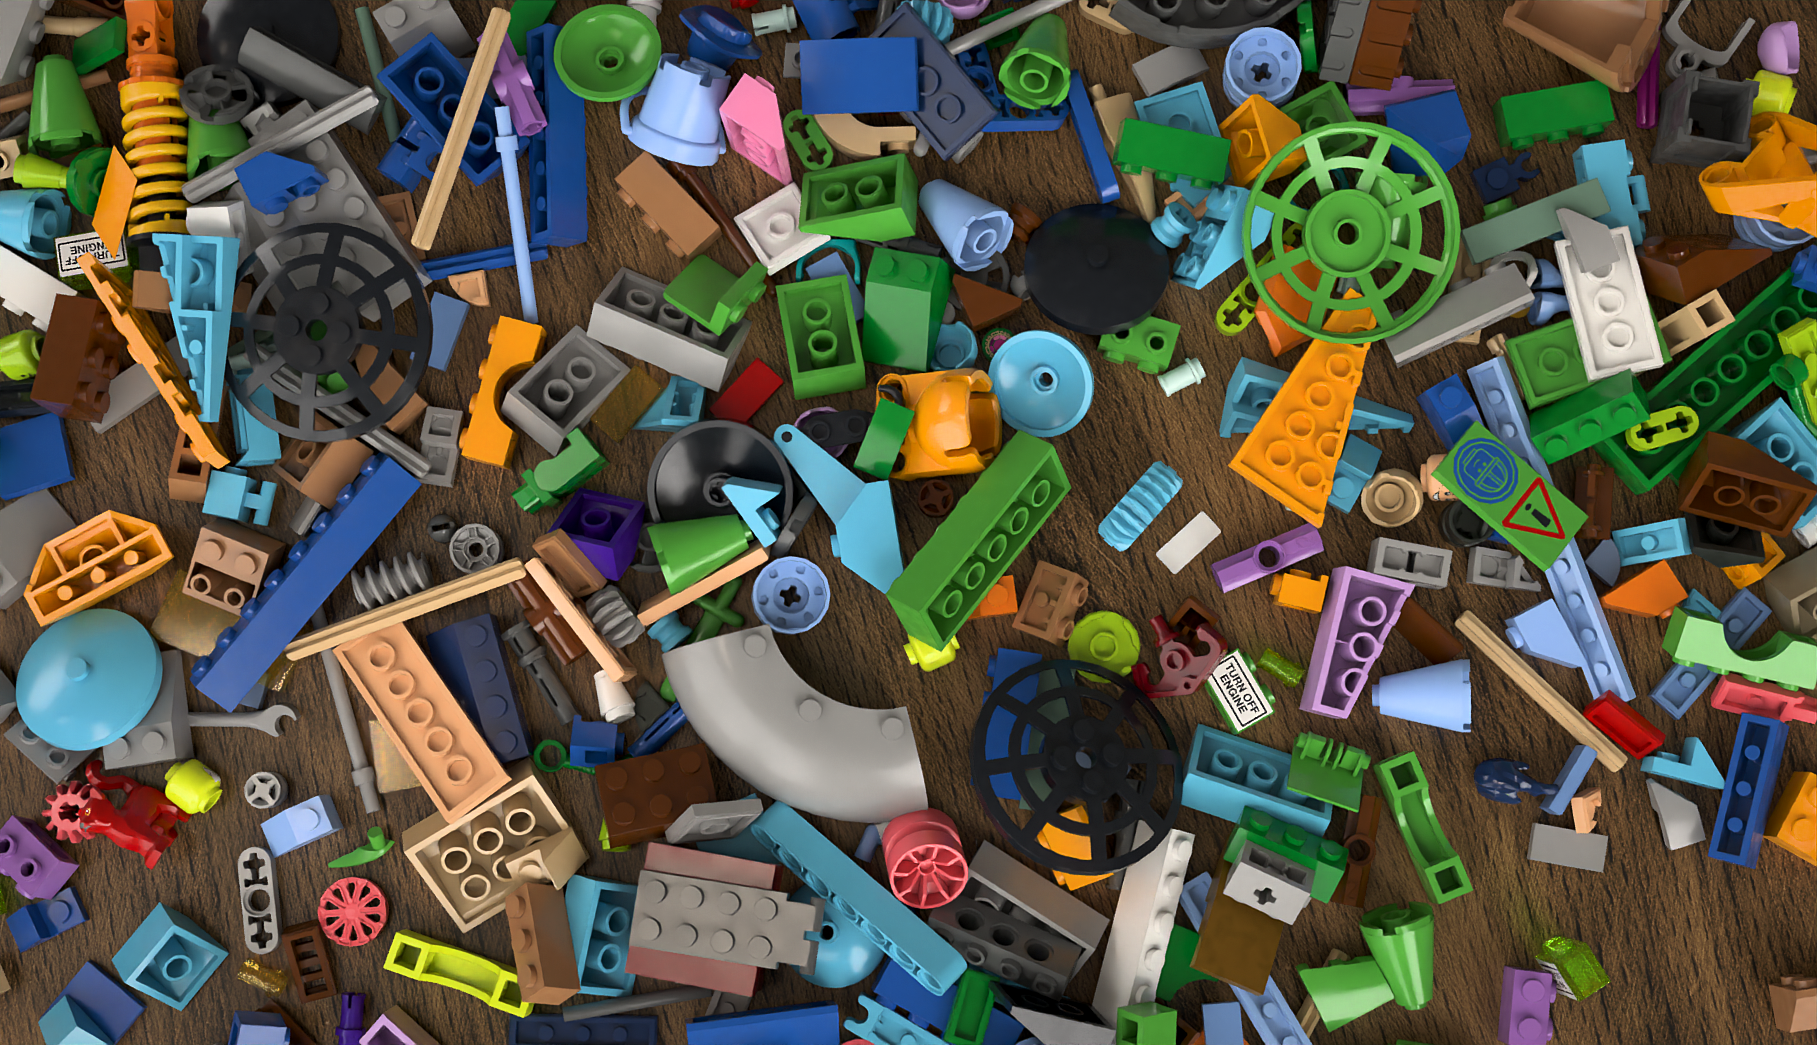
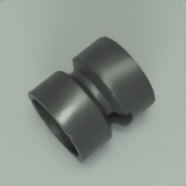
[1438,499,1495,548]

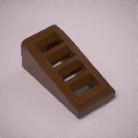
[281,918,338,1004]

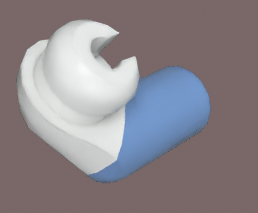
[854,822,890,863]

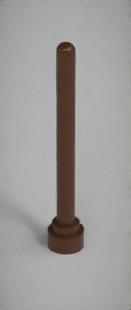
[665,160,778,298]

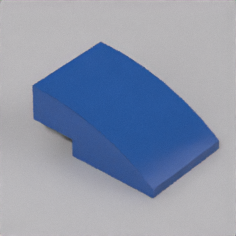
[799,37,919,115]

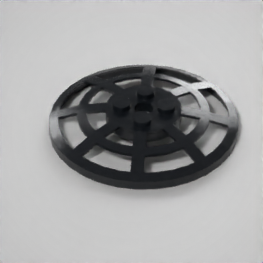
[224,222,433,443]
[969,659,1183,876]

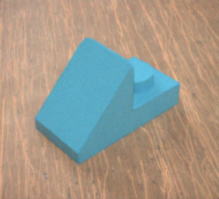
[1327,434,1382,514]
[722,477,783,548]
[1612,518,1692,567]
[1640,737,1725,790]

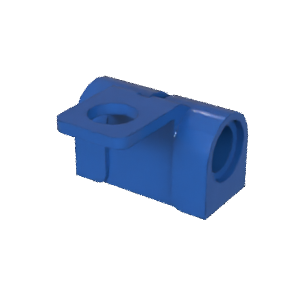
[792,0,879,40]
[376,116,443,194]

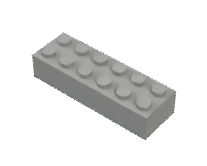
[247,99,433,322]

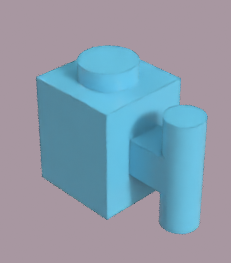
[202,466,277,526]

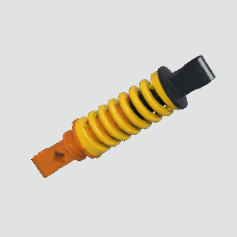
[118,0,193,272]

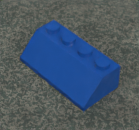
[376,32,531,187]
[685,999,840,1045]

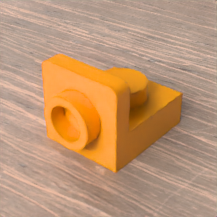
[1721,532,1786,589]

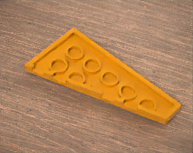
[76,252,230,469]
[1228,287,1377,528]

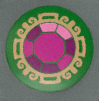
[982,328,1015,363]

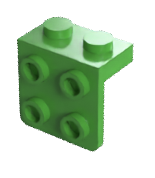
[663,254,768,336]

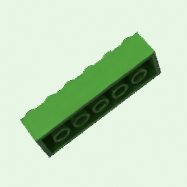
[885,430,1071,652]

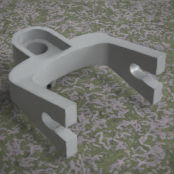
[1662,0,1756,80]

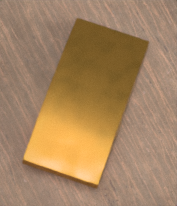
[1190,832,1284,996]

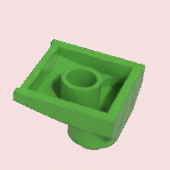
[1279,81,1369,172]

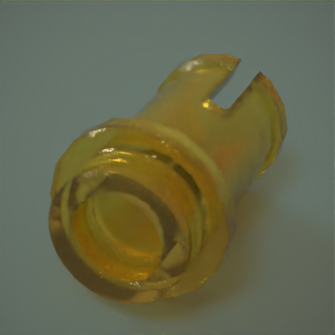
[237,957,288,998]

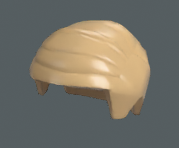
[1361,468,1424,528]

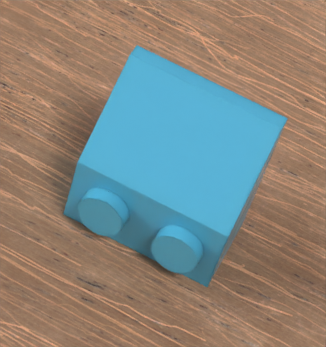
[112,902,229,1011]

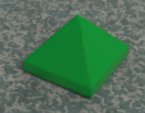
[979,7,1020,51]

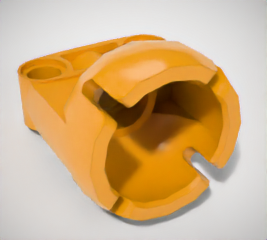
[875,367,1002,481]

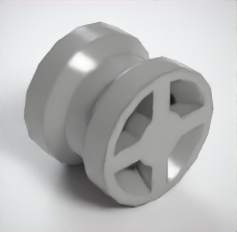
[244,772,288,809]

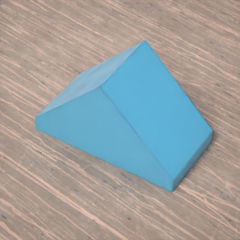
[38,995,115,1045]

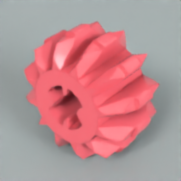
[41,780,106,843]

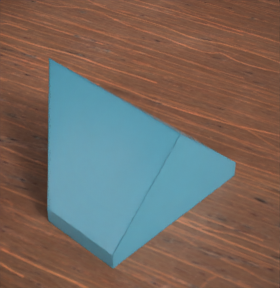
[632,376,707,432]

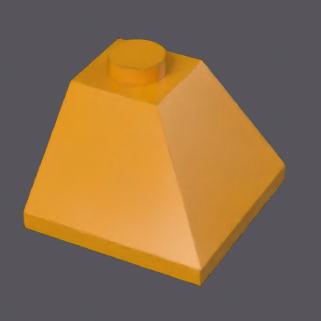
[1218,94,1307,189]

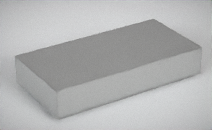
[1527,823,1608,873]

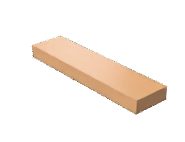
[637,539,772,626]

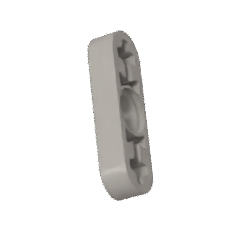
[238,846,283,954]

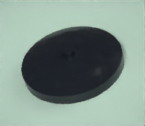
[197,0,342,107]
[1024,203,1169,335]
[647,417,795,544]

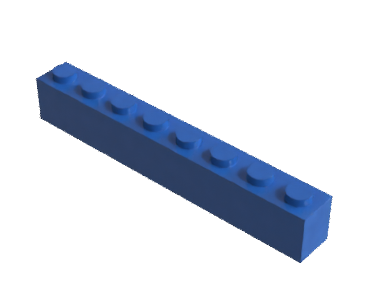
[189,452,421,713]

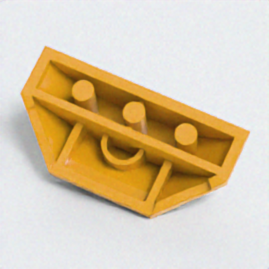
[23,510,174,627]

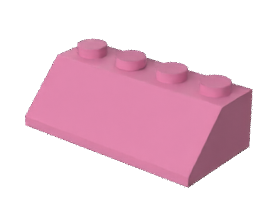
[719,73,793,186]

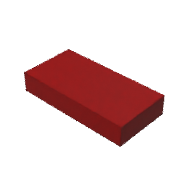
[709,357,784,423]
[1582,690,1666,760]

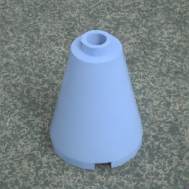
[918,179,1014,271]
[1372,659,1471,733]

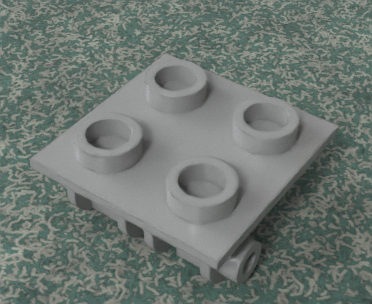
[3,719,98,784]

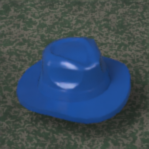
[679,5,762,71]

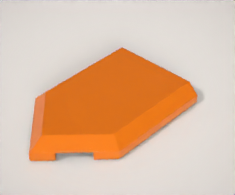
[1254,244,1338,357]

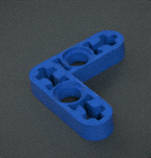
[954,42,1069,132]

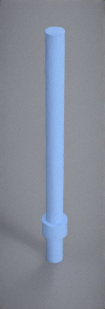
[494,106,539,324]

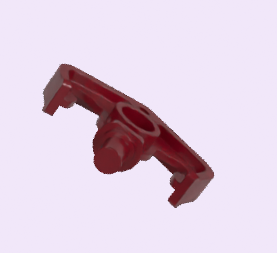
[1131,614,1228,699]

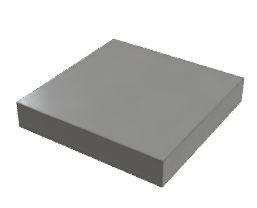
[665,798,763,845]

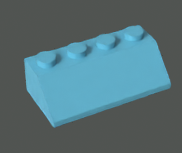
[1181,723,1333,838]

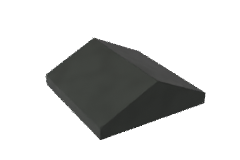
[1684,512,1766,568]

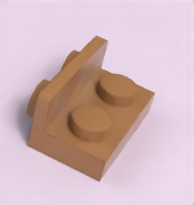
[1012,560,1089,648]

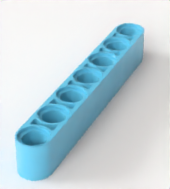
[750,800,967,996]

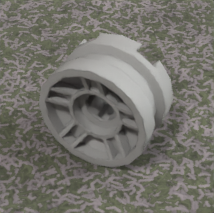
[449,523,505,574]

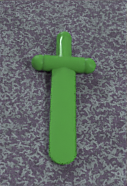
[660,576,744,702]

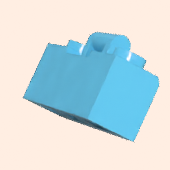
[1572,139,1651,249]

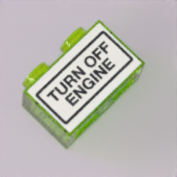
[53,226,140,290]
[1535,936,1611,1002]

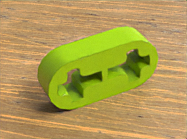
[1625,406,1699,451]

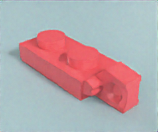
[1710,673,1817,724]

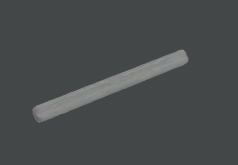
[181,85,379,203]
[243,343,432,478]

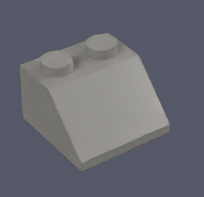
[372,0,478,58]

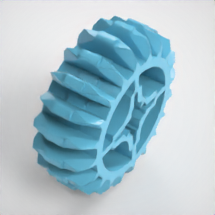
[1098,461,1183,551]

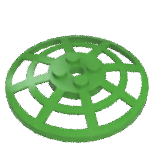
[1241,121,1461,344]

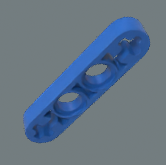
[1065,69,1120,204]

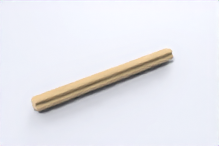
[411,7,511,250]
[284,557,526,661]

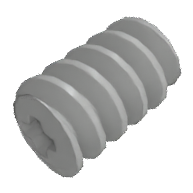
[351,551,434,611]

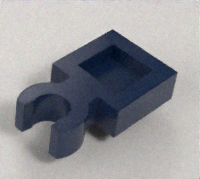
[1469,152,1540,206]

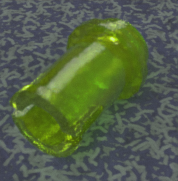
[1256,647,1305,688]

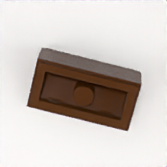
[1393,597,1464,665]

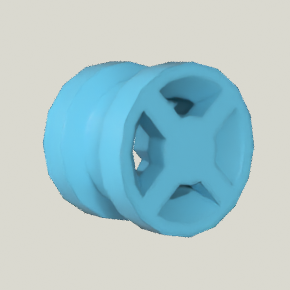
[1151,202,1197,248]
[647,611,694,653]

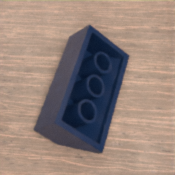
[426,613,535,765]

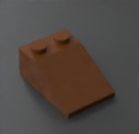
[1634,234,1773,306]
[1678,431,1817,538]

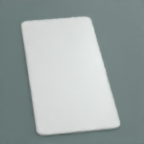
[1156,511,1221,574]

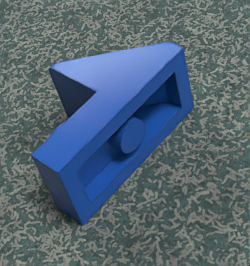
[6,886,90,953]

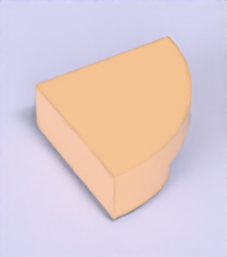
[448,270,491,307]
[1571,787,1601,833]

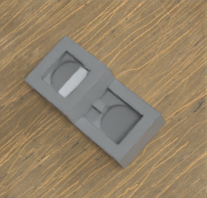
[1131,46,1210,98]
[415,406,464,488]

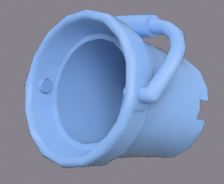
[619,53,731,166]

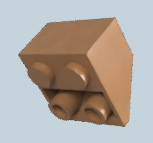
[182,517,286,616]
[1768,974,1817,1033]

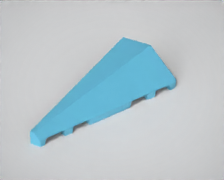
[152,233,240,422]
[1219,357,1414,438]

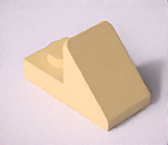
[504,826,588,890]

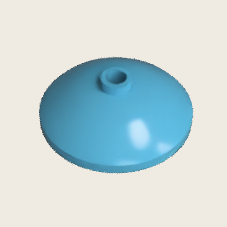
[988,329,1094,437]
[790,884,885,988]

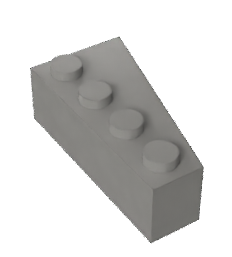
[0,0,54,87]

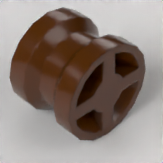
[1009,202,1042,247]
[917,480,954,519]

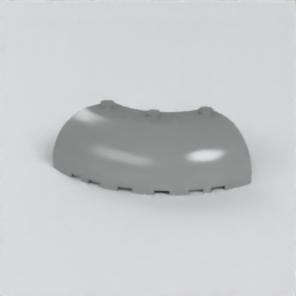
[661,624,928,823]

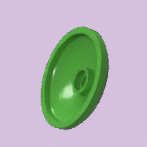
[553,4,662,102]

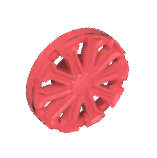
[317,877,389,947]

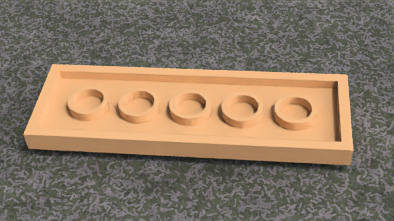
[332,621,512,825]

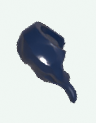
[1474,758,1559,805]

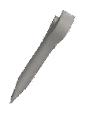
[187,703,301,737]

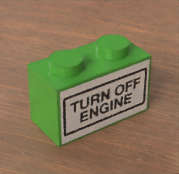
[1204,648,1276,735]

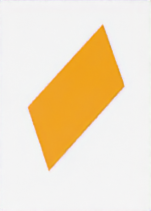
[92,145,137,260]

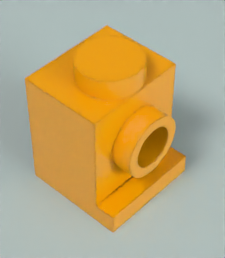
[1269,569,1329,614]

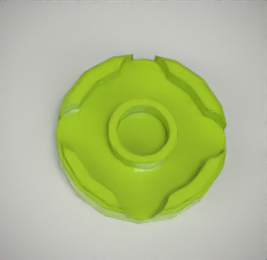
[1067,610,1141,684]

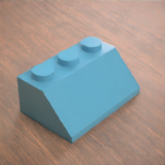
[1727,397,1817,531]
[564,874,638,997]

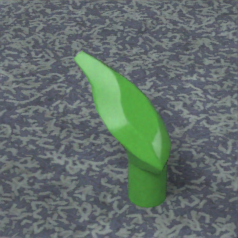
[328,826,395,868]

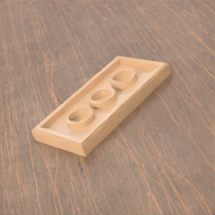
[524,557,638,683]

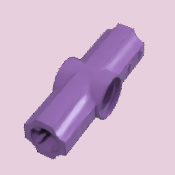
[476,31,548,136]
[1343,76,1455,118]
[1210,523,1324,594]

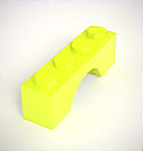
[383,929,535,1018]

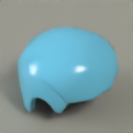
[930,321,978,372]

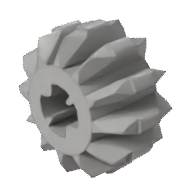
[586,585,645,648]

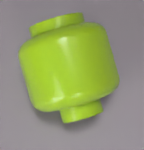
[0,329,45,381]

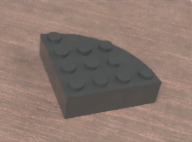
[1109,0,1305,49]

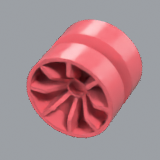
[882,808,968,909]

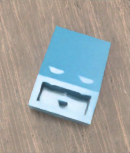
[1171,184,1274,290]

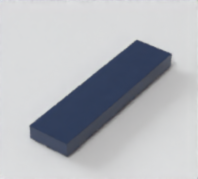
[509,1012,659,1045]

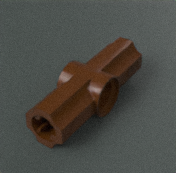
[507,560,589,666]
[1330,794,1383,908]

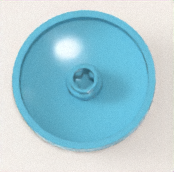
[16,608,163,751]

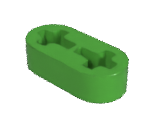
[783,109,833,172]

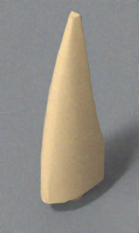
[1089,84,1156,225]

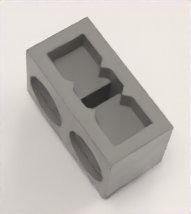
[1366,537,1453,590]

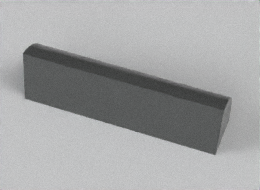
[238,26,387,135]

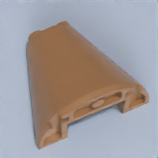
[1503,0,1670,93]

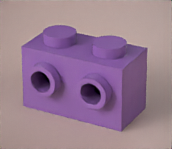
[0,815,80,900]
[1497,966,1556,1045]

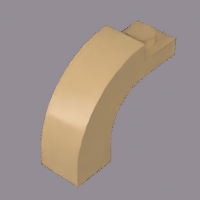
[812,114,916,162]
[1634,289,1735,377]

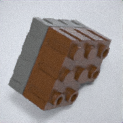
[1318,0,1422,91]

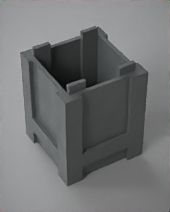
[1649,70,1760,168]

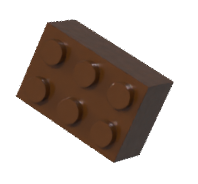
[30,293,126,424]
[594,743,718,849]

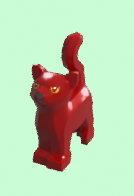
[77,759,193,870]

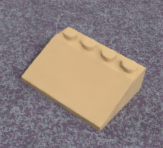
[402,757,590,934]

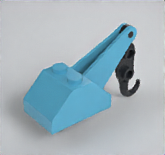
[774,385,906,594]

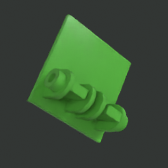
[1286,731,1371,813]

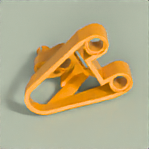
[1699,111,1817,237]

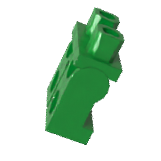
[511,427,611,515]

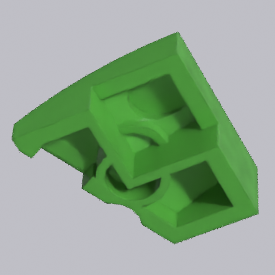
[1295,955,1395,1033]

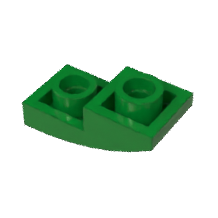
[853,398,915,480]

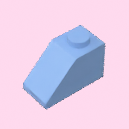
[1504,598,1588,668]
[261,795,343,858]

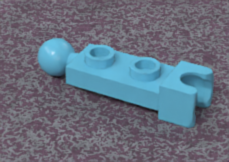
[842,992,950,1045]

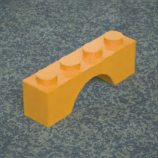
[459,315,548,470]

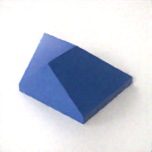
[1384,89,1471,177]

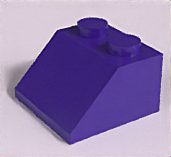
[547,488,646,581]

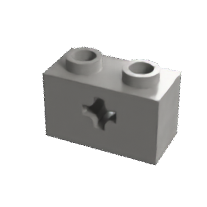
[1223,839,1316,925]

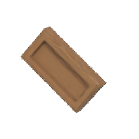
[532,528,607,598]

